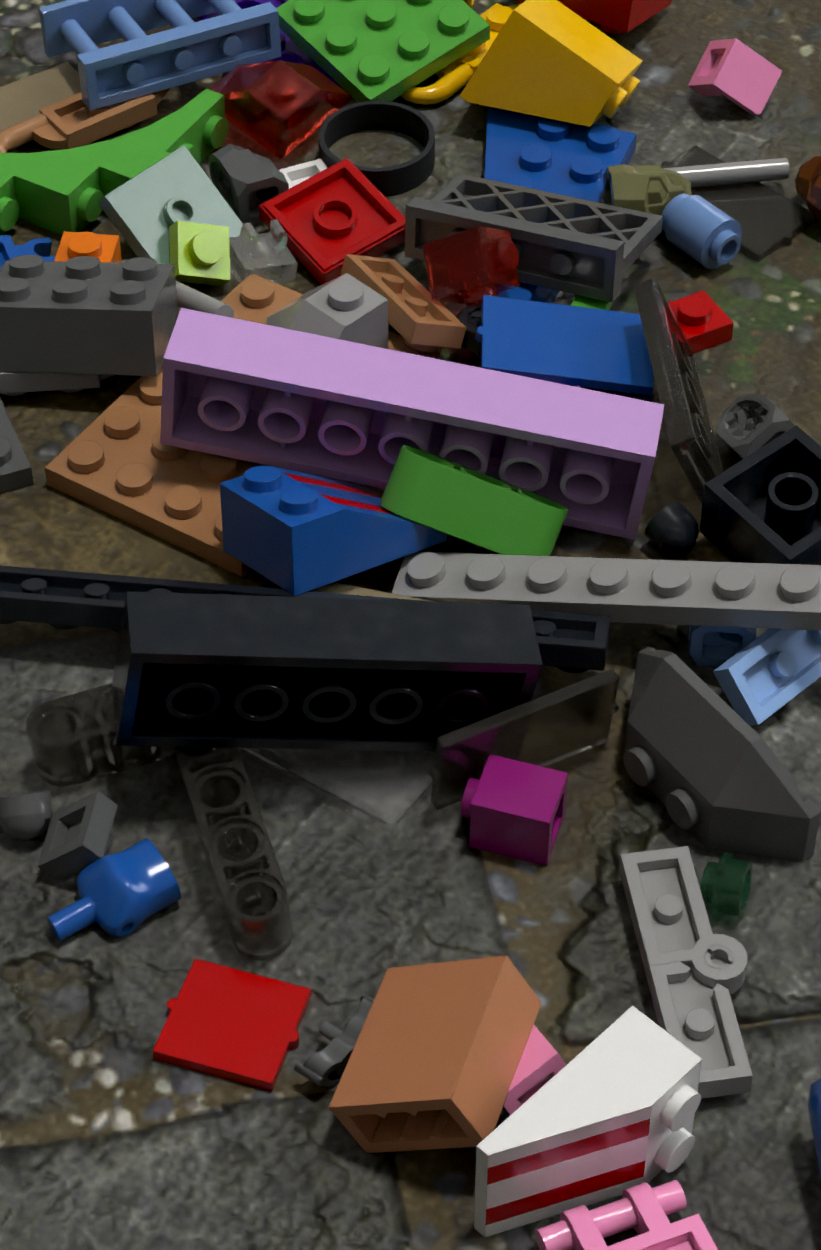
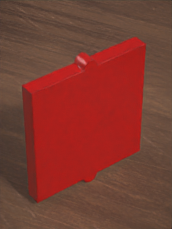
[153,958,312,1091]

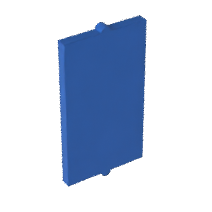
[475,295,658,395]

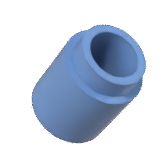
[661,193,742,269]

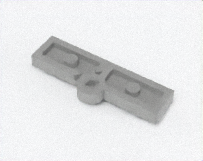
[619,846,753,1099]

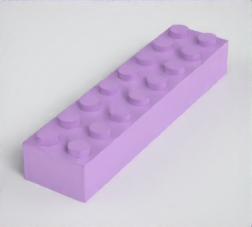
[160,308,664,540]

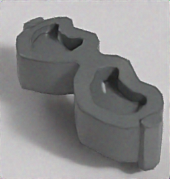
[294,992,374,1087]

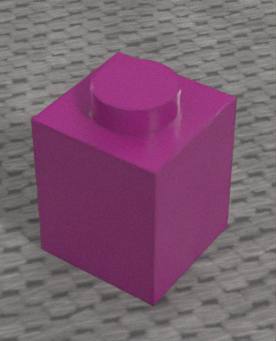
[461,754,568,866]

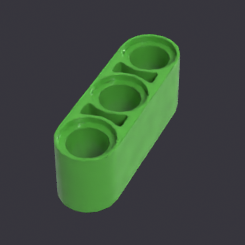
[379,445,569,556]

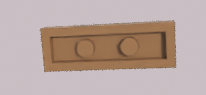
[340,254,467,352]

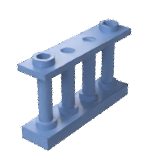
[39,0,282,111]

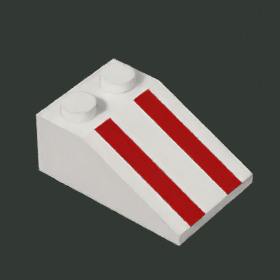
[474,1006,702,1237]

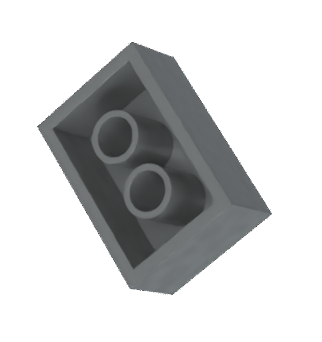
[0,255,178,376]

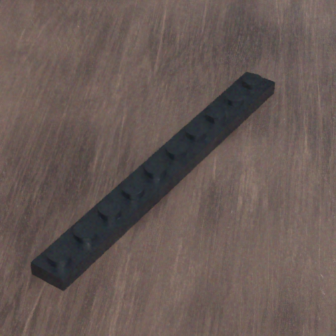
[0,565,611,673]

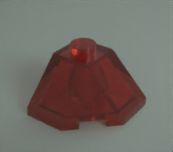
[209,60,350,160]

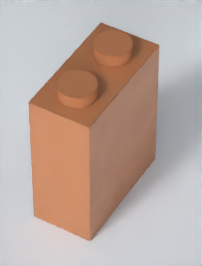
[328,955,542,1153]

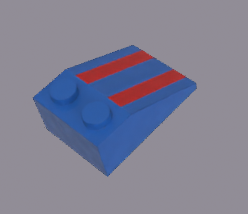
[220,466,447,596]

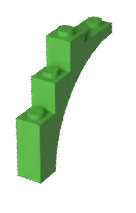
[0,89,229,235]

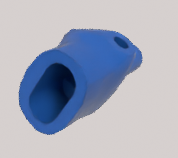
[47,838,181,942]

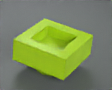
[169,220,231,286]

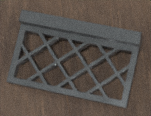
[405,174,663,303]

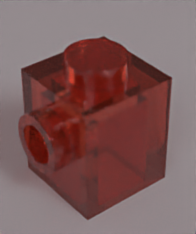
[422,226,520,307]

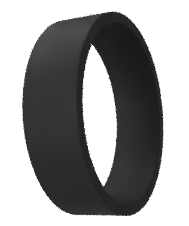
[318,101,435,197]

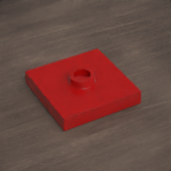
[259,158,405,285]

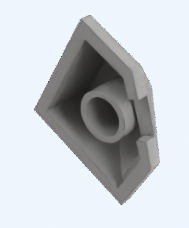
[266,273,389,349]

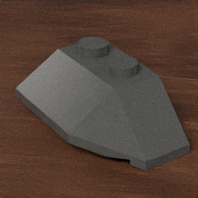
[623,647,821,862]

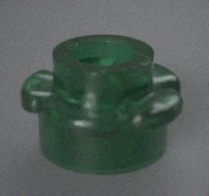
[700,853,753,920]

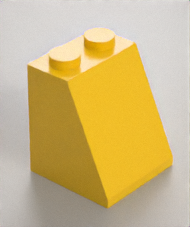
[460,0,643,127]

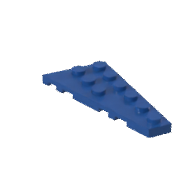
[479,106,637,303]

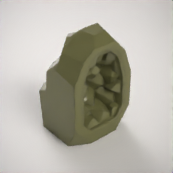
[603,164,692,230]

